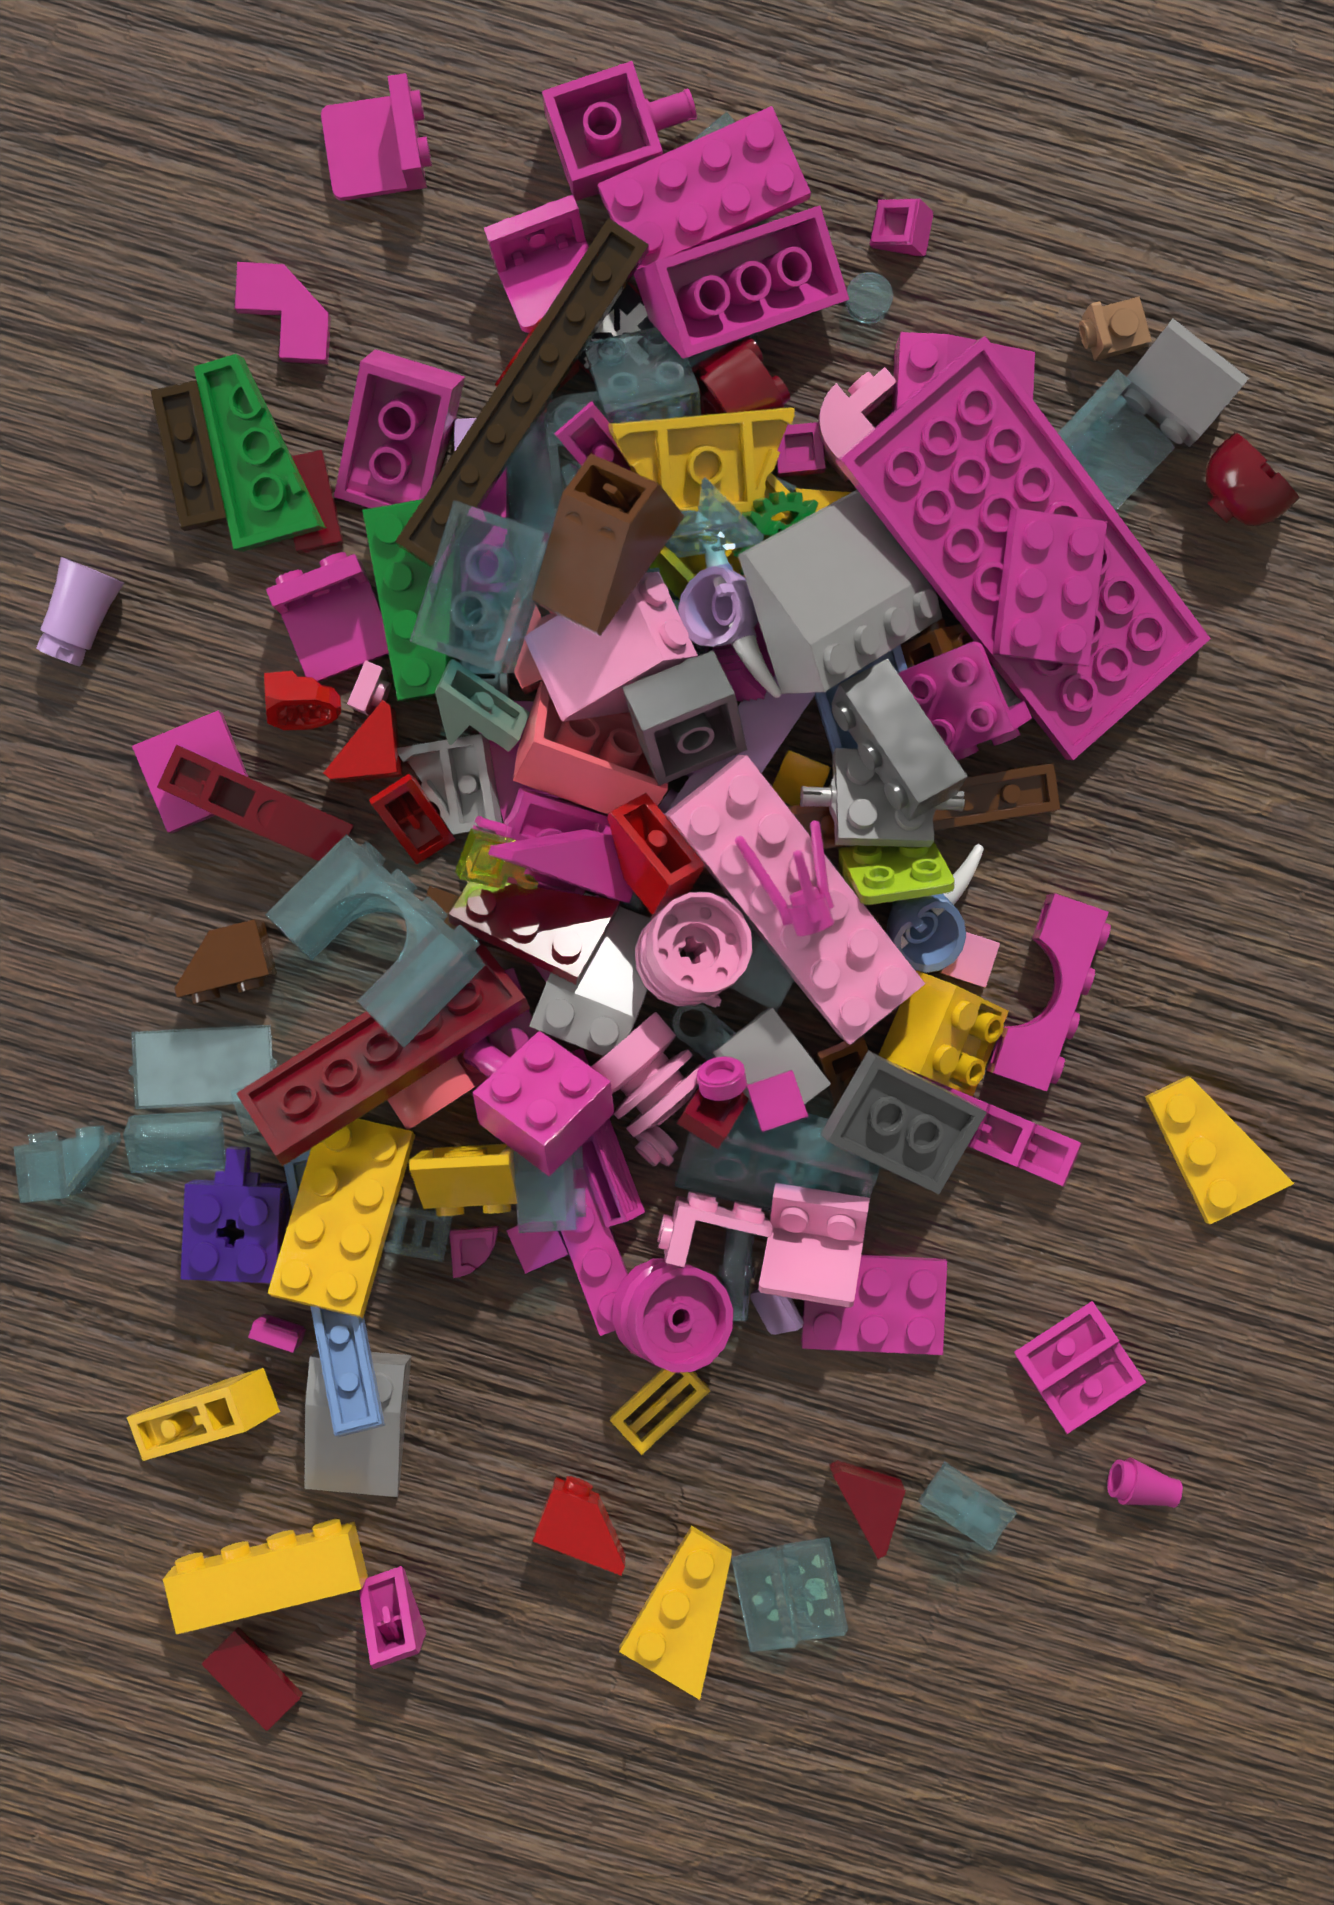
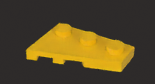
[1145,1076,1294,1224]
[619,1526,732,1700]

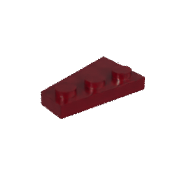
[449,877,620,985]

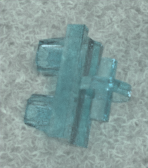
[918,1462,1017,1552]

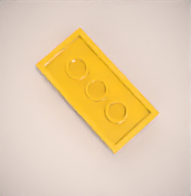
[268,1119,415,1319]

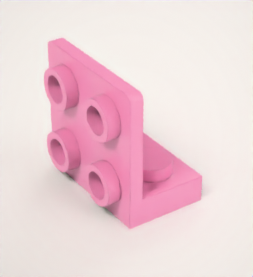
[759,1183,870,1308]

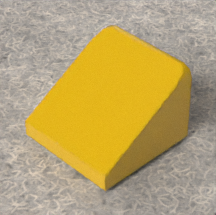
[772,750,831,805]

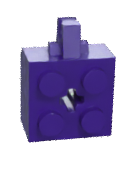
[181,1147,290,1283]

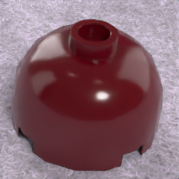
[1206,432,1300,526]

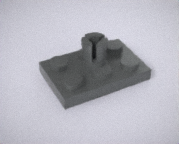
[820,1050,987,1194]

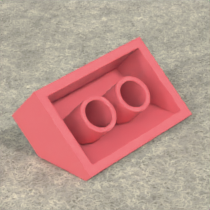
[513,680,668,815]

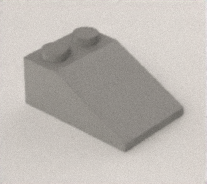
[529,893,652,1056]
[304,1348,412,1497]

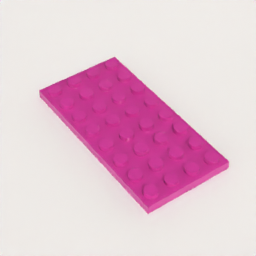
[835,336,1211,760]

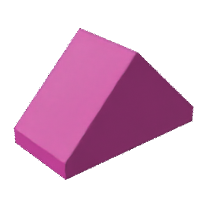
[359,1566,426,1669]

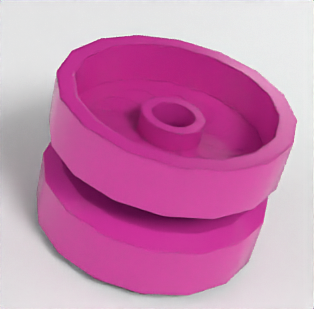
[612,1259,733,1373]

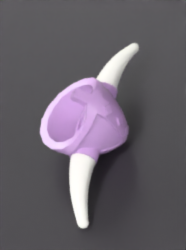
[678,515,781,698]

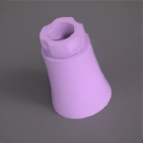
[37,557,124,666]

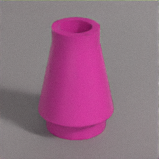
[1107,1458,1183,1508]

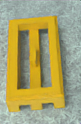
[610,1369,710,1455]

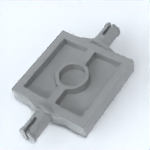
[800,748,965,847]

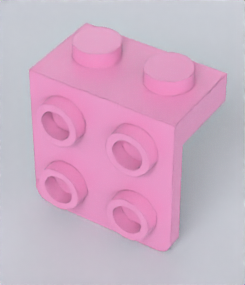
[657,1191,773,1267]

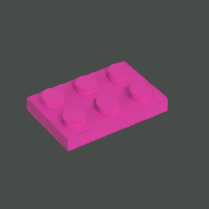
[993,508,1107,667]
[801,1255,947,1355]

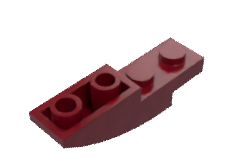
[157,744,354,868]

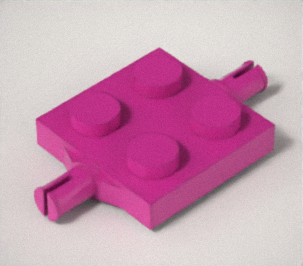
[472,787,609,895]

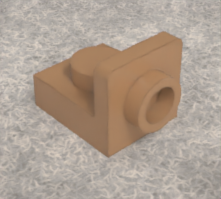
[1079,296,1152,361]

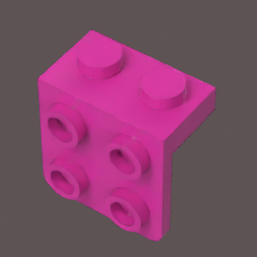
[321,73,432,201]
[484,195,589,333]
[266,552,389,682]
[898,641,1032,760]

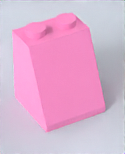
[524,571,698,722]

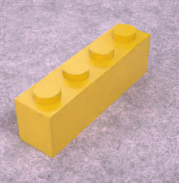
[163,1519,368,1635]

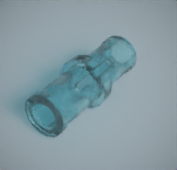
[718,1227,756,1321]

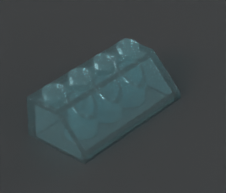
[674,1100,879,1212]

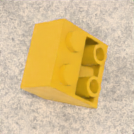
[878,970,1009,1097]

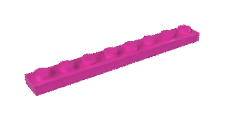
[488,968,628,1336]

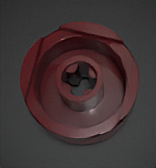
[684,337,791,416]

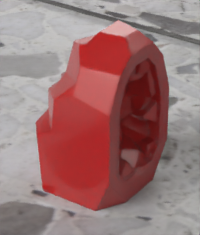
[264,670,341,730]

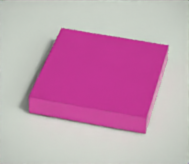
[132,710,248,834]

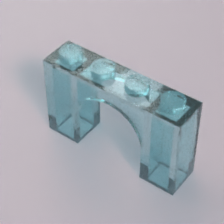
[265,834,485,1048]

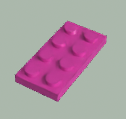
[598,106,811,270]

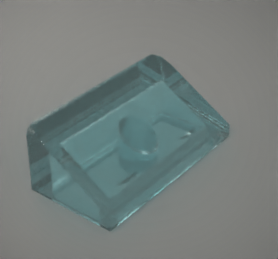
[123,1111,225,1173]

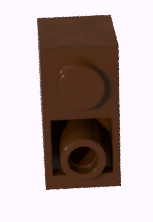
[174,919,277,1004]

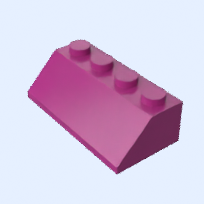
[634,205,849,359]

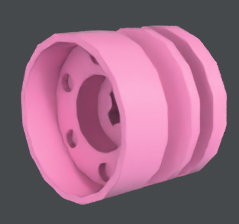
[635,892,752,1006]
[591,1012,701,1137]

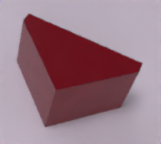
[830,1460,906,1559]

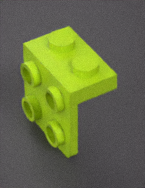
[838,842,955,905]

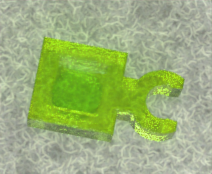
[455,828,538,889]

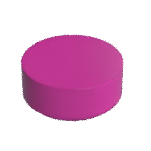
[697,1056,747,1101]

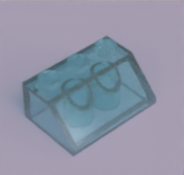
[410,500,551,674]

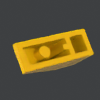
[127,1368,280,1461]

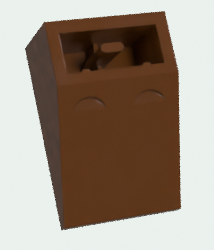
[531,454,685,636]

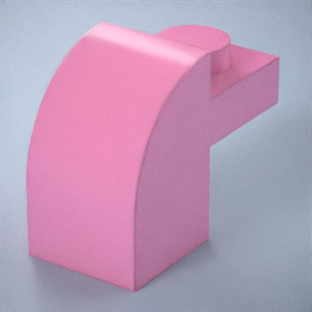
[817,367,897,482]

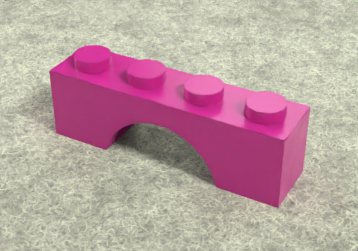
[986,893,1111,1091]

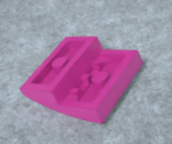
[1014,1301,1146,1434]

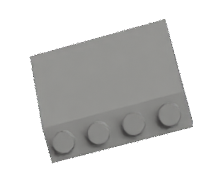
[738,490,943,694]

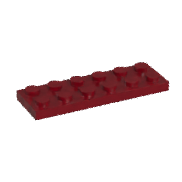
[236,940,530,1167]

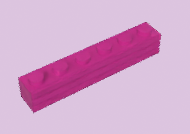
[570,1048,645,1227]

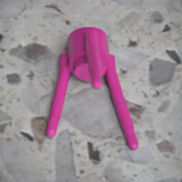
[735,821,834,936]

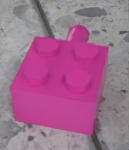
[542,61,697,201]
[464,1031,614,1176]

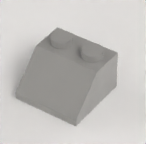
[1117,319,1249,447]

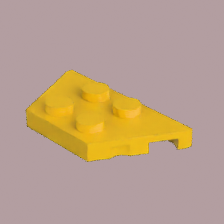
[609,408,795,518]

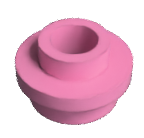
[635,1126,678,1166]

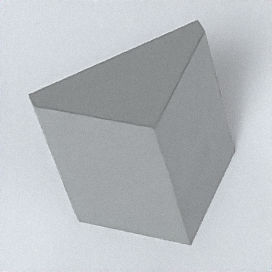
[713,1007,831,1104]

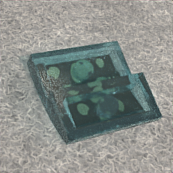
[732,1537,848,1652]

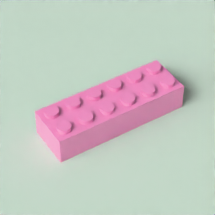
[664,755,925,1044]

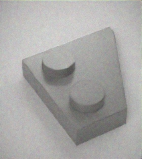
[398,734,502,834]

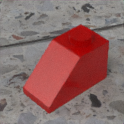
[607,793,706,915]
[533,1476,626,1576]

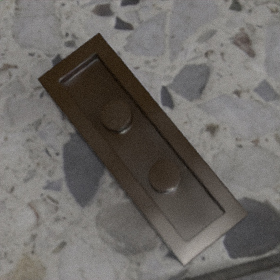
[150,380,227,531]

